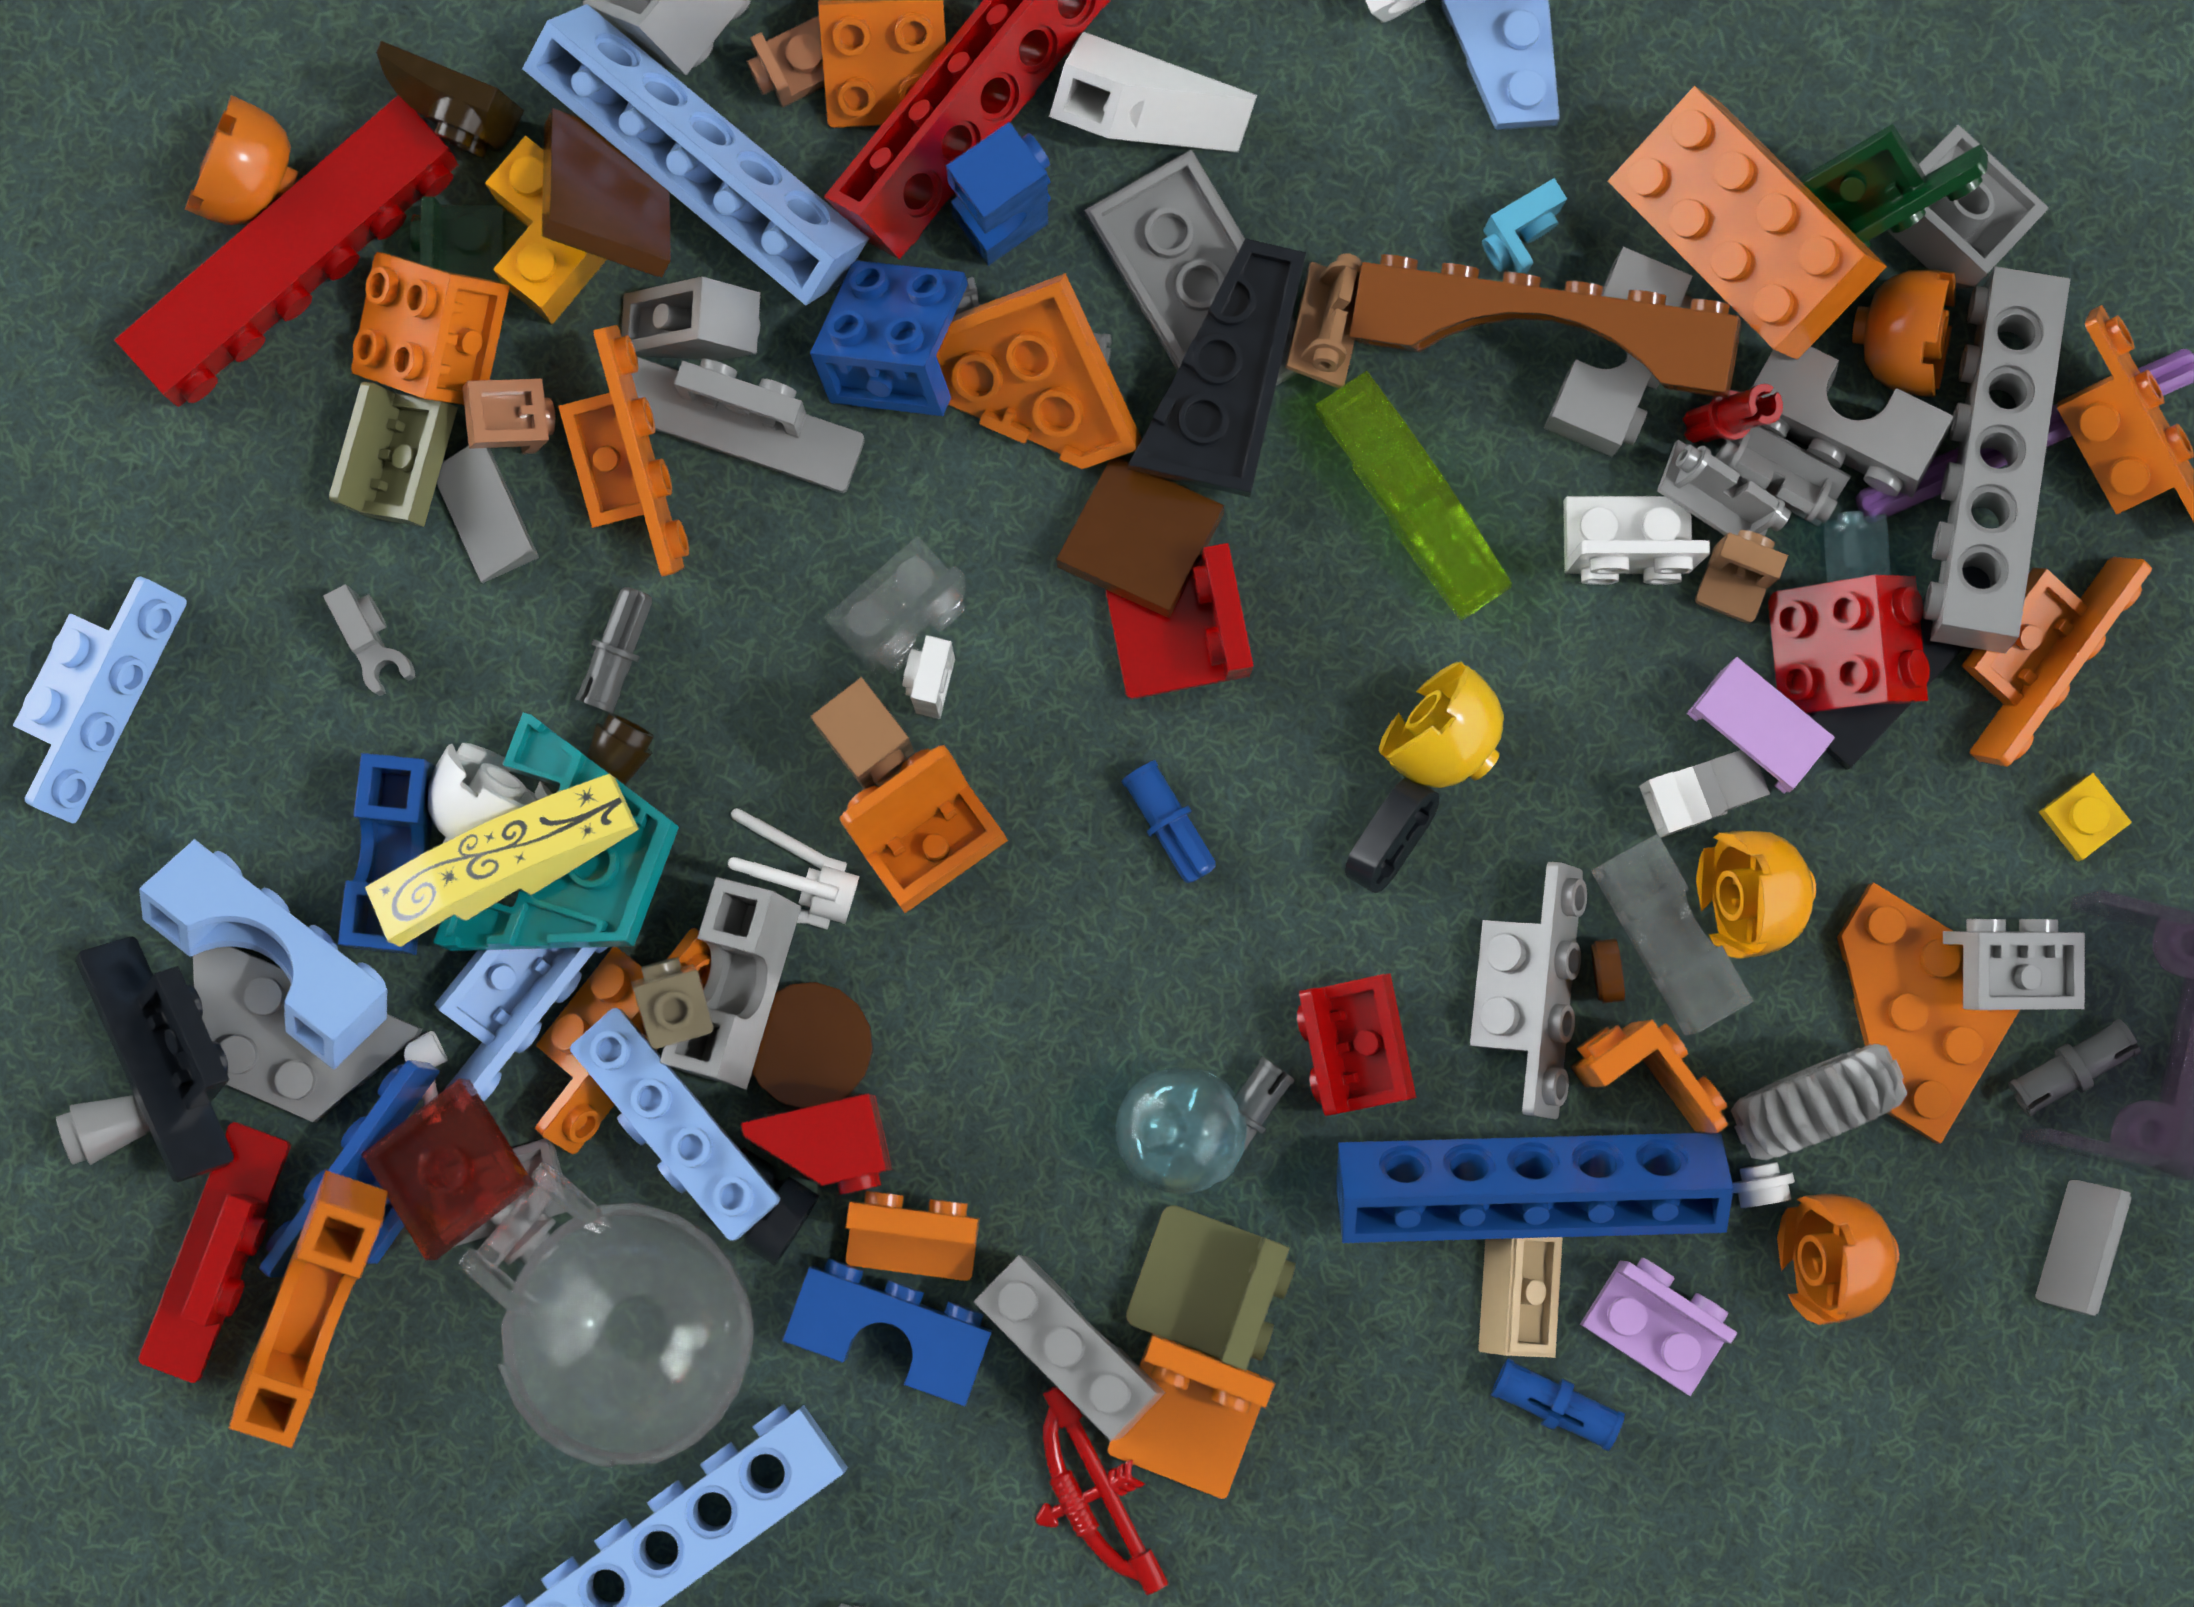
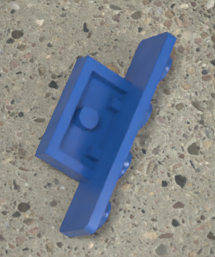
[259,1060,451,1277]

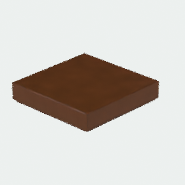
[1056,457,1224,618]

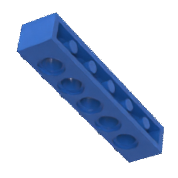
[1337,1132,1734,1243]

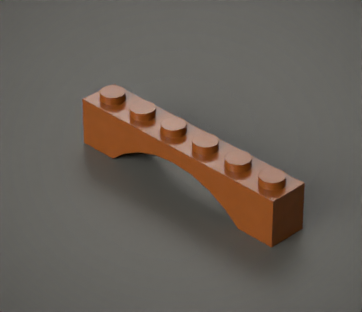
[1349,254,1742,398]

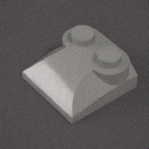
[1888,125,2049,289]

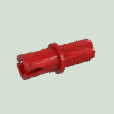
[1683,383,1783,443]

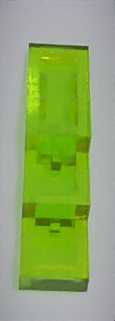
[1315,370,1512,622]

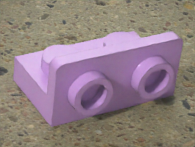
[1580,1257,1737,1396]

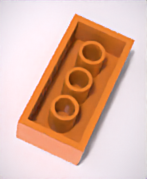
[1608,86,1887,360]

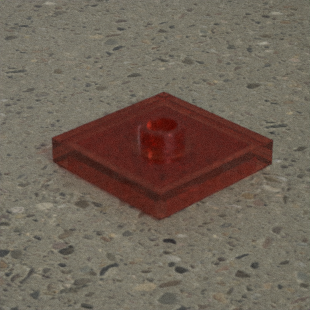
[362,1078,535,1261]

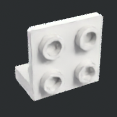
[1564,496,1710,585]

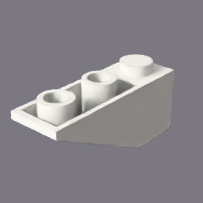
[1049,32,1257,152]

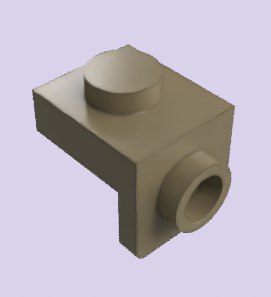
[631,957,713,1049]

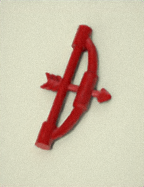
[1035,1386,1169,1595]

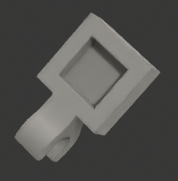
[323,584,415,696]

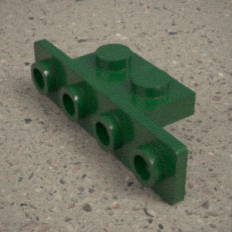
[1799,124,1988,248]

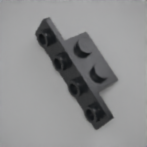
[75,936,234,1182]

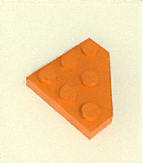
[936,273,1142,469]
[1837,882,2020,1144]

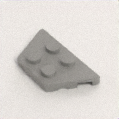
[193,947,423,1122]

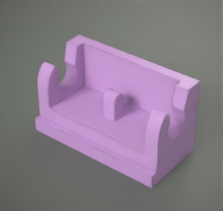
[1687,657,1835,794]

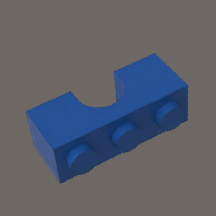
[946,121,1051,266]
[338,753,435,955]
[783,1258,992,1406]

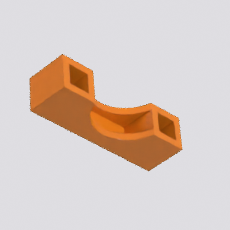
[229,1170,388,1448]

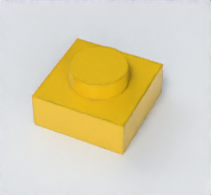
[2039,773,2132,862]

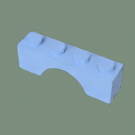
[139,839,387,1070]

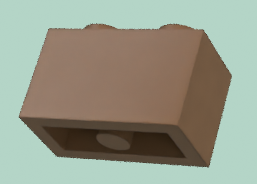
[810,677,914,789]

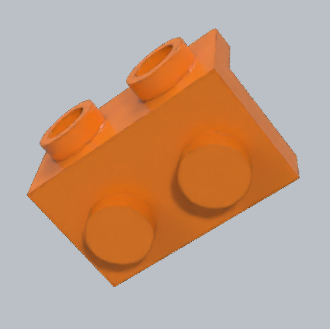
[845,1191,980,1281]

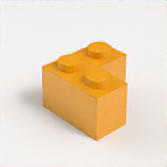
[485,135,607,325]

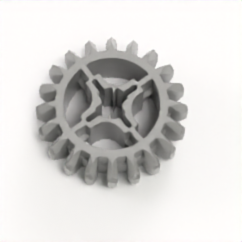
[1731,1044,1907,1160]

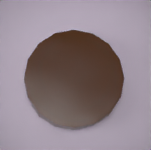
[752,982,873,1109]

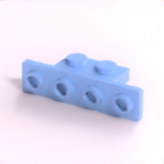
[13,576,187,823]
[434,947,608,1112]
[570,1008,780,1240]

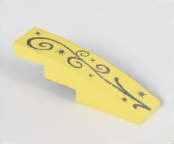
[365,774,639,947]

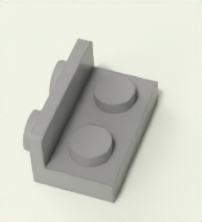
[1943,919,2085,1010]

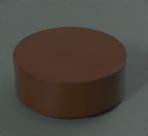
[1591,938,1625,1004]

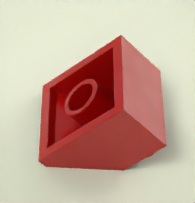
[741,1094,893,1195]

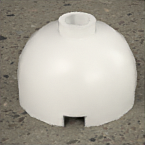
[428,743,552,843]

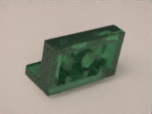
[410,196,506,332]

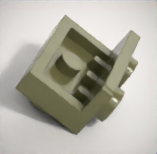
[329,382,458,527]

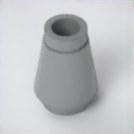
[56,1095,150,1165]

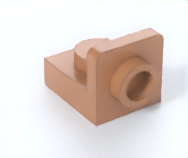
[747,16,825,108]
[462,379,555,454]

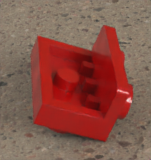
[1297,973,1417,1116]

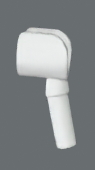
[404,1031,448,1125]

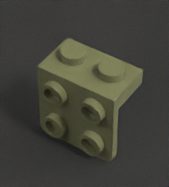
[1126,1205,1296,1370]

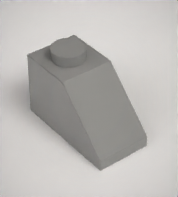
[621,276,760,361]

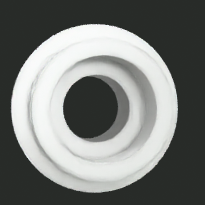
[1732,1162,1795,1208]

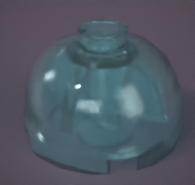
[1114,1067,1247,1195]

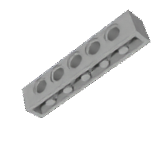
[1923,266,2070,654]

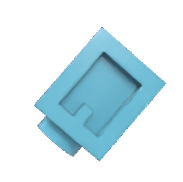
[1482,178,1567,274]

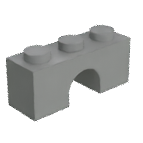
[1544,247,1693,457]
[1753,346,1953,498]
[660,877,802,1090]
[974,1255,1165,1441]

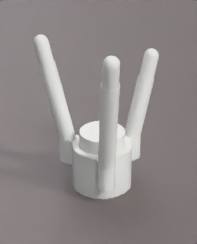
[728,808,860,930]

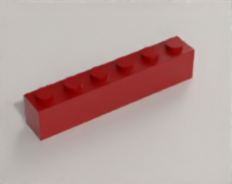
[114,95,459,408]

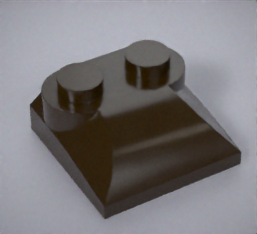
[376,41,524,159]

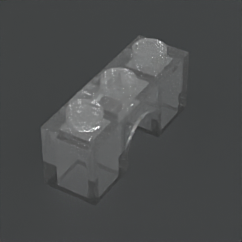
[1591,833,1754,1035]

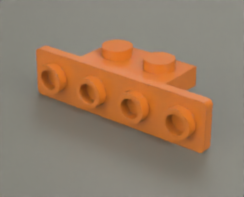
[2057,305,2194,522]
[558,325,689,577]
[1962,557,2152,767]
[535,928,711,1154]

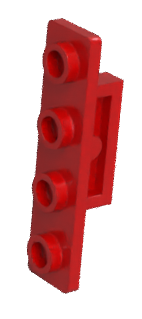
[139,1122,291,1383]

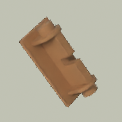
[1285,254,1361,390]

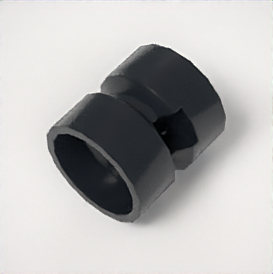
[699,1147,820,1265]

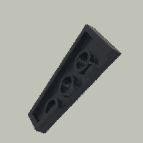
[1128,238,1306,497]

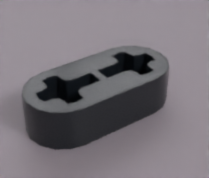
[1345,778,1440,893]

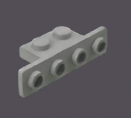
[632,357,865,493]
[1470,862,1587,1119]

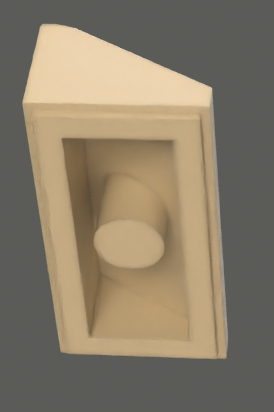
[1479,1237,1563,1358]

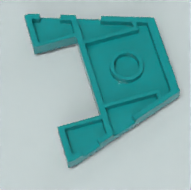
[433,712,679,951]

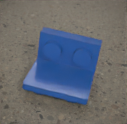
[810,261,968,416]

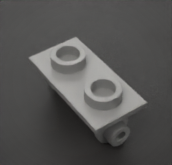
[1715,426,1851,527]
[1657,440,1791,536]

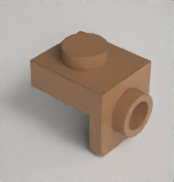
[1695,530,1788,623]

